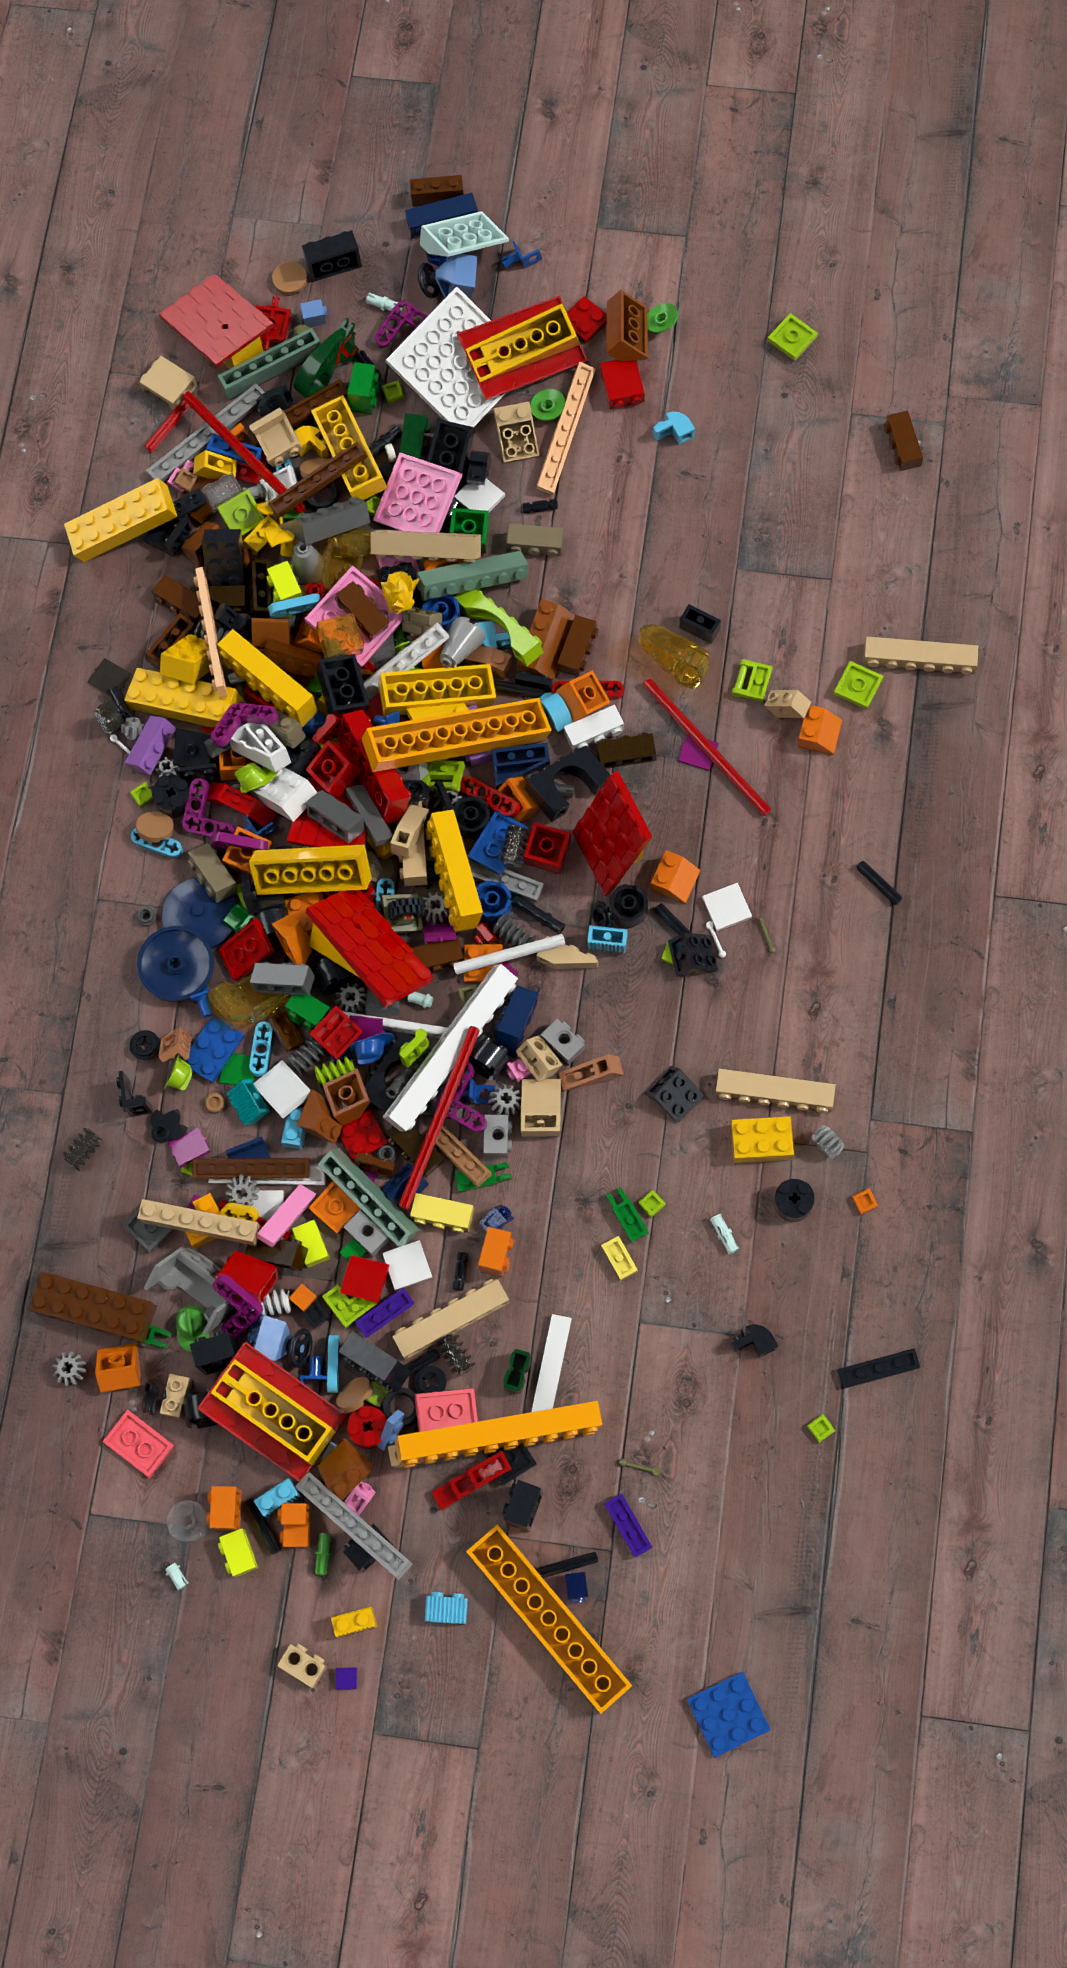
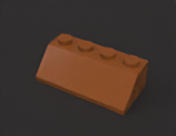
[607,290,648,361]
[518,599,575,682]

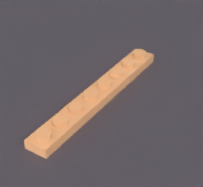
[536,362,595,495]
[194,567,227,697]

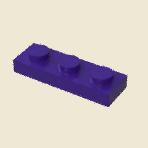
[355,1287,415,1338]
[604,1493,653,1558]

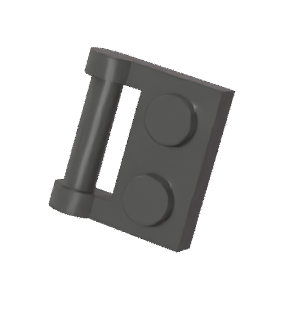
[365,988,400,1016]

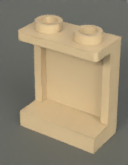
[139,356,197,410]
[249,408,303,467]

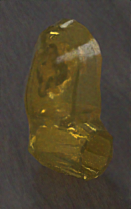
[322,527,372,592]
[638,624,710,689]
[208,976,290,1030]

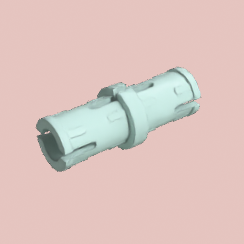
[366,293,402,315]
[710,1214,740,1255]

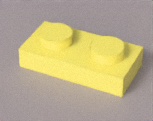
[601,1236,638,1281]

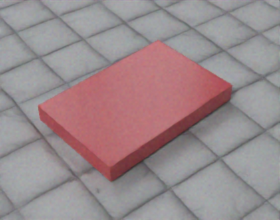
[414,1388,478,1432]
[102,1409,175,1478]

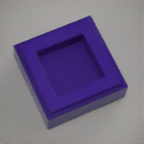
[336,1667,357,1690]

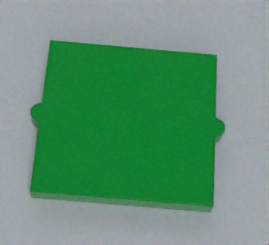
[219,1053,259,1086]

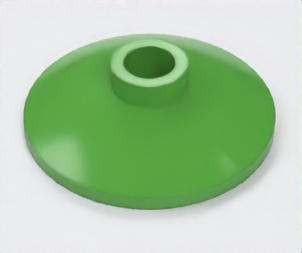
[647,303,679,333]
[530,389,565,421]

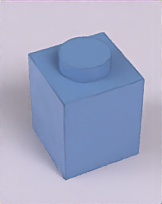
[300,299,328,327]

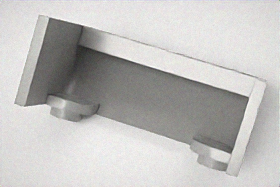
[144,1245,234,1335]

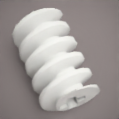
[250,1289,291,1316]

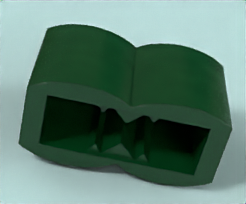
[503,1349,531,1394]

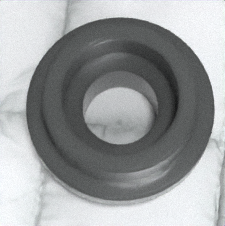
[137,907,156,926]
[377,1145,397,1163]

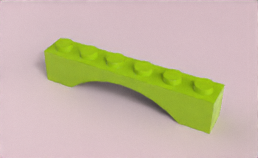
[455,589,544,666]

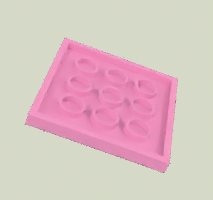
[373,453,462,533]
[304,566,404,668]

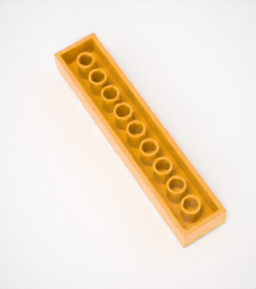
[361,698,551,772]
[395,1401,602,1468]
[466,1524,632,1714]

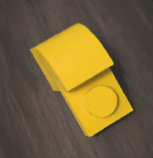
[295,426,329,458]

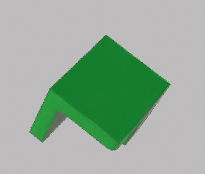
[222,904,254,933]

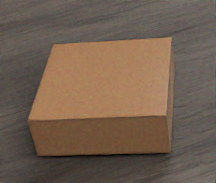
[173,468,198,493]

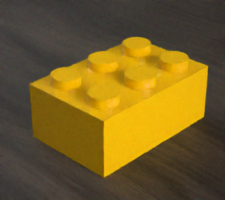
[160,634,212,684]
[731,1116,794,1163]

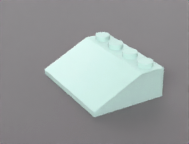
[420,211,509,257]

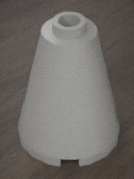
[290,542,326,585]
[440,617,485,668]

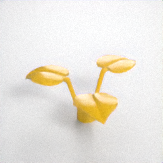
[257,501,299,557]

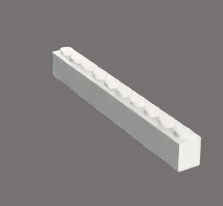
[383,964,518,1131]

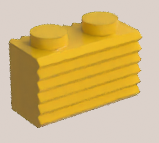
[331,1607,377,1638]

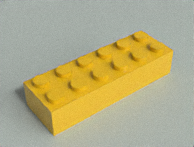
[311,395,388,500]
[64,478,177,562]
[217,629,318,727]
[378,664,496,717]
[124,668,243,728]
[425,810,483,932]
[249,845,372,895]

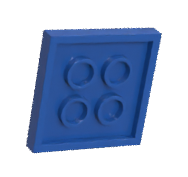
[687,1672,771,1758]

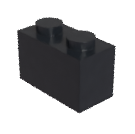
[679,604,721,644]

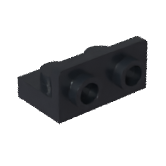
[173,488,207,520]

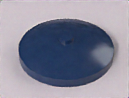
[162,878,237,950]
[137,926,214,1002]

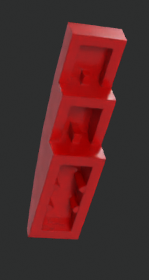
[432,1451,512,1511]

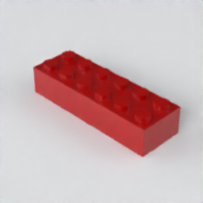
[336,710,411,824]

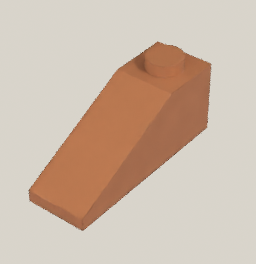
[462,645,512,680]
[559,1054,624,1091]

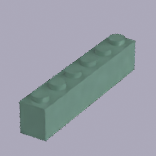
[217,328,321,400]
[417,551,528,600]
[318,1148,420,1247]

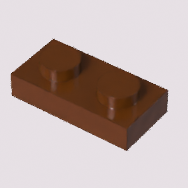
[268,1011,305,1052]
[355,1152,395,1179]

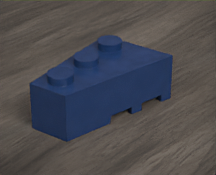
[492,742,550,790]
[494,985,539,1058]

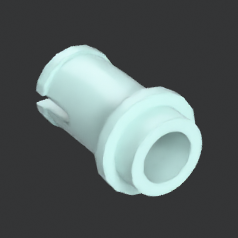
[408,992,433,1009]
[165,1563,189,1591]

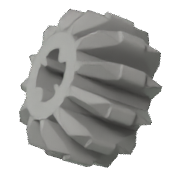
[422,891,449,924]
[335,983,367,1013]
[488,1084,521,1115]
[812,1125,844,1159]
[226,1175,260,1206]
[52,1352,87,1386]

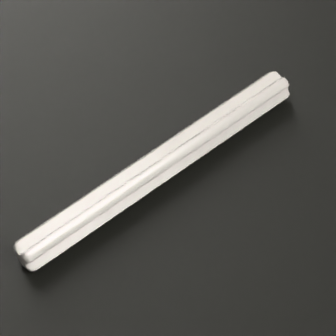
[454,934,565,974]

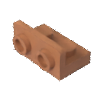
[158,1027,192,1062]

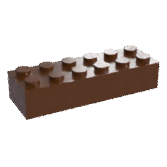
[29,1271,157,1344]

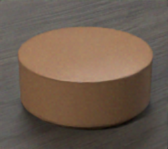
[205,1093,225,1113]

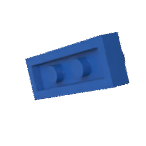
[206,434,263,465]

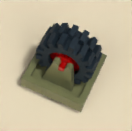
[380,894,425,933]

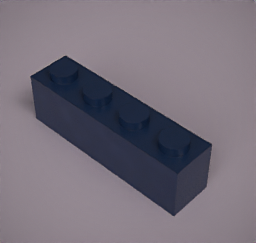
[405,193,478,237]

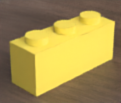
[410,1193,474,1233]

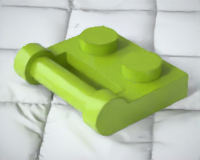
[731,659,773,702]
[422,761,465,792]
[399,1028,430,1068]

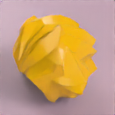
[381,572,420,614]

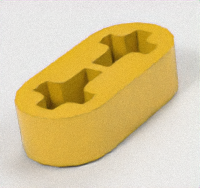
[220,1203,259,1222]

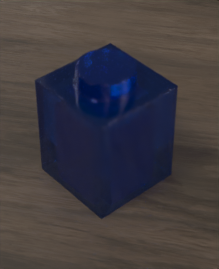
[565,1572,589,1604]

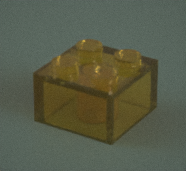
[316,613,364,659]

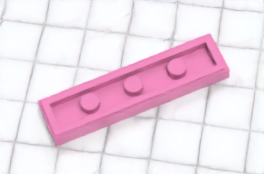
[256,1184,316,1248]

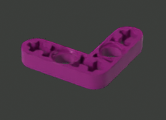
[375,301,428,348]
[211,703,279,747]
[182,778,236,837]
[210,832,268,851]
[436,1062,487,1133]
[213,1274,263,1338]

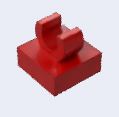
[474,923,499,944]

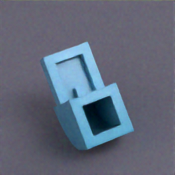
[653,412,695,445]
[477,621,511,649]
[540,692,573,732]

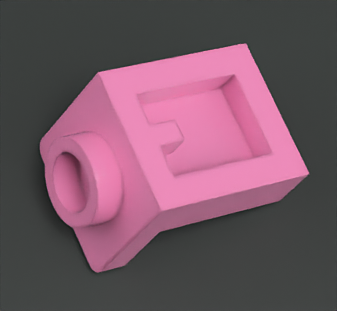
[506,1058,532,1083]
[344,1481,376,1516]

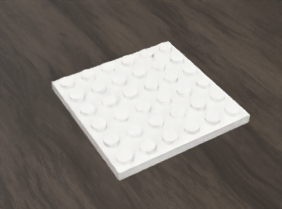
[385,287,505,427]

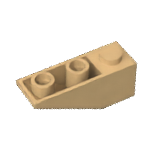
[390,804,429,859]
[536,936,598,969]

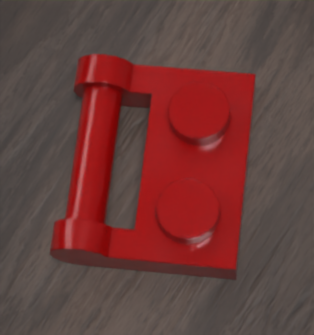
[312,714,342,745]

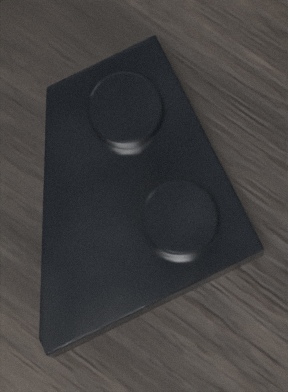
[425,781,455,825]

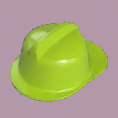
[235,763,277,793]
[164,1053,192,1090]

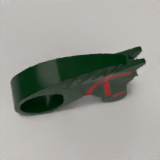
[294,317,359,398]

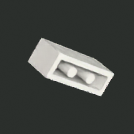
[564,705,624,751]

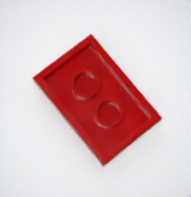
[218,919,275,982]

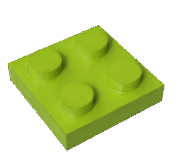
[767,313,818,361]
[216,489,264,535]
[833,661,884,710]

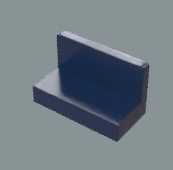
[225,1137,271,1158]
[380,1163,429,1211]

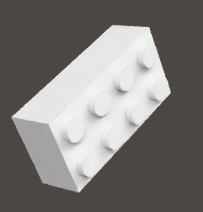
[249,766,318,822]

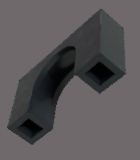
[524,745,611,822]
[364,1032,431,1114]

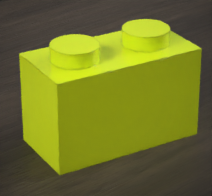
[266,561,302,602]
[291,1220,330,1268]
[218,1528,258,1577]

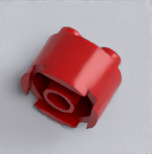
[347,1406,387,1449]

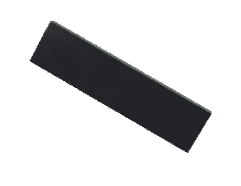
[837,1348,921,1389]

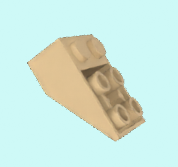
[493,402,539,462]
[521,1079,561,1137]

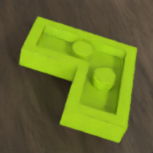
[322,1285,378,1329]

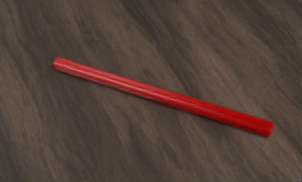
[183,391,305,514]
[643,678,771,816]
[399,1026,480,1209]

